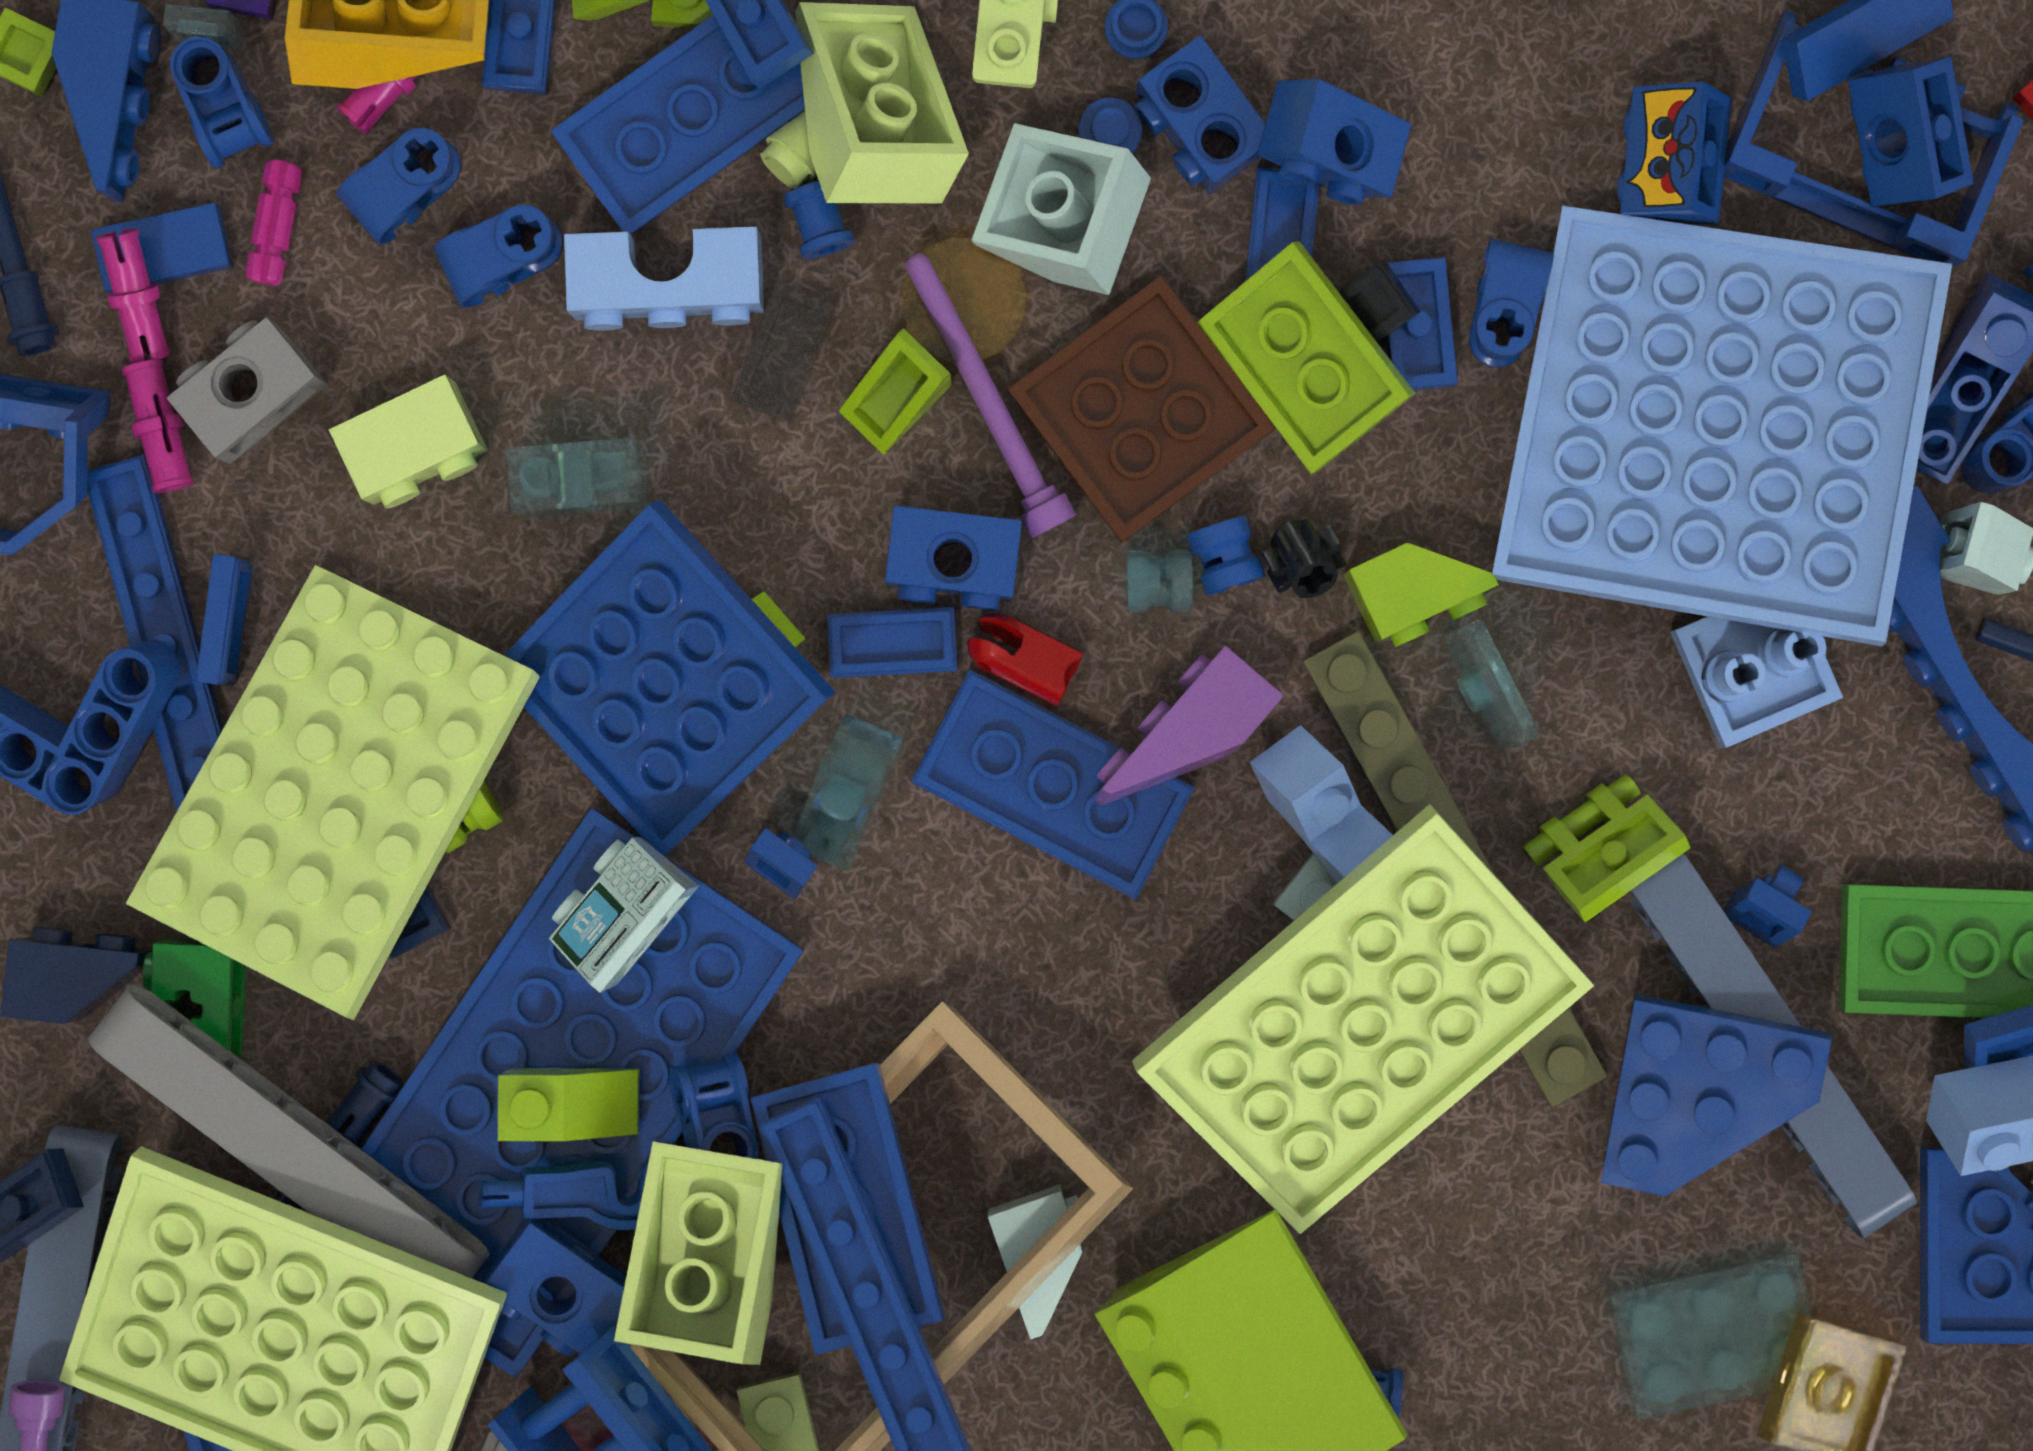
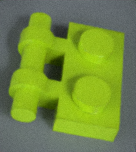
[1522,774,1690,923]

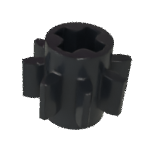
[1262,519,1346,598]

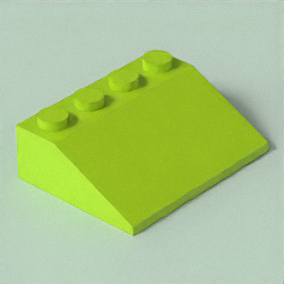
[1095,1209,1408,1451]

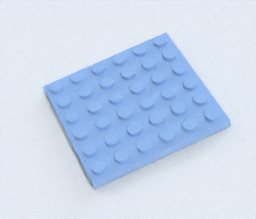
[1492,206,1952,647]

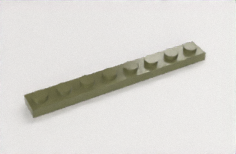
[1301,630,1608,1108]

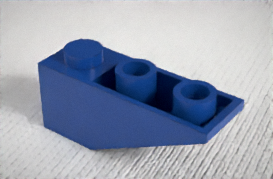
[52,0,161,203]
[1917,273,2033,484]

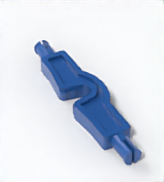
[479,1160,649,1230]

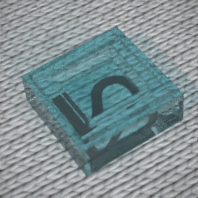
[163,4,244,50]

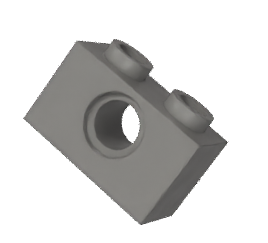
[167,317,328,464]

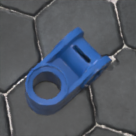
[170,36,275,169]
[336,127,462,245]
[433,204,563,308]
[1469,238,1554,368]
[1961,392,2033,494]
[669,1052,759,1159]

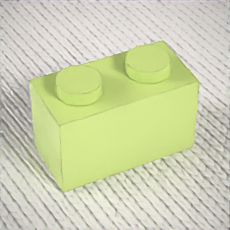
[329,375,488,508]

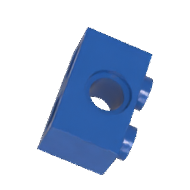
[1848,56,1974,207]
[1257,79,1412,206]
[885,505,1022,611]
[484,1218,627,1357]

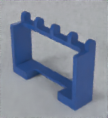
[1723,10,2024,268]

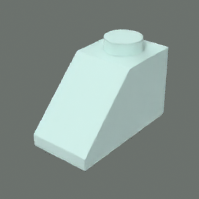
[1940,502,2033,595]
[988,1184,1082,1340]

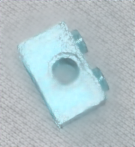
[506,437,648,519]

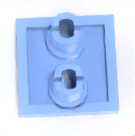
[1670,616,1843,748]

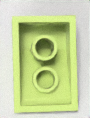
[795,2,969,204]
[614,1142,783,1365]

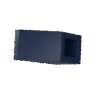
[0,927,153,1024]

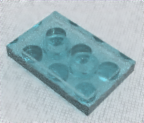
[1607,1251,1826,1420]

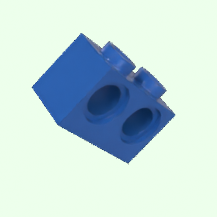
[1134,35,1266,195]

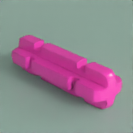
[245,160,302,286]

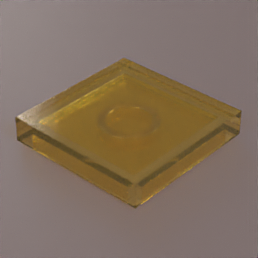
[1756,1313,1907,1451]

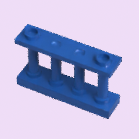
[487,1326,712,1451]

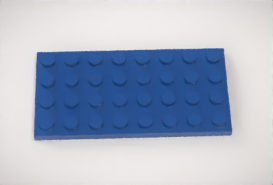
[361,808,805,1379]

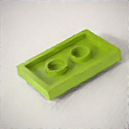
[1197,241,1416,474]

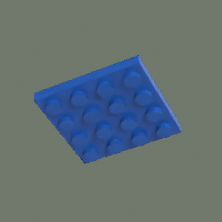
[503,499,836,856]

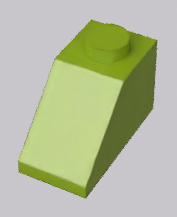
[498,1068,640,1141]

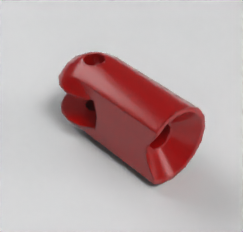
[967,613,1084,707]

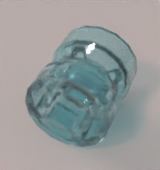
[1126,549,1193,613]

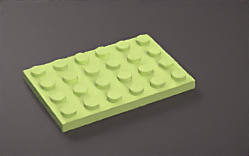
[125,565,540,1021]
[1132,804,1594,1234]
[59,1146,507,1451]

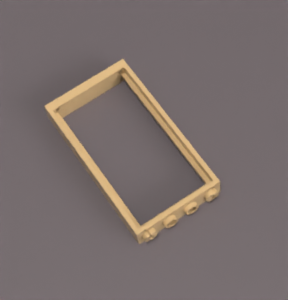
[628,1001,1134,1451]

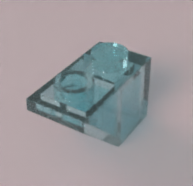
[794,714,904,871]

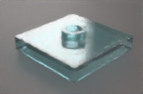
[1440,619,1539,749]

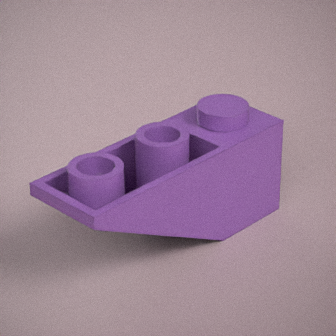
[1094,646,1284,806]

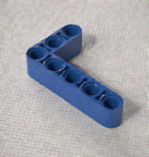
[0,640,181,815]

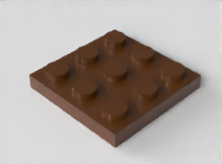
[1008,275,1275,544]

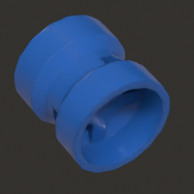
[1186,516,1266,596]

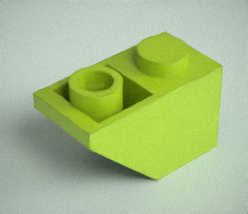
[1343,542,1498,647]

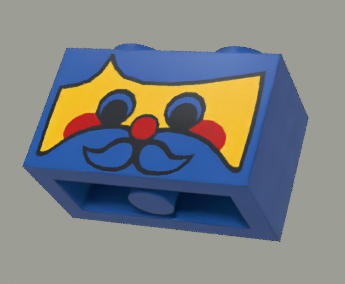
[1617,82,1731,225]

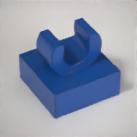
[1723,865,1812,948]

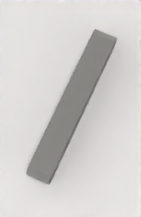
[88,984,489,1278]

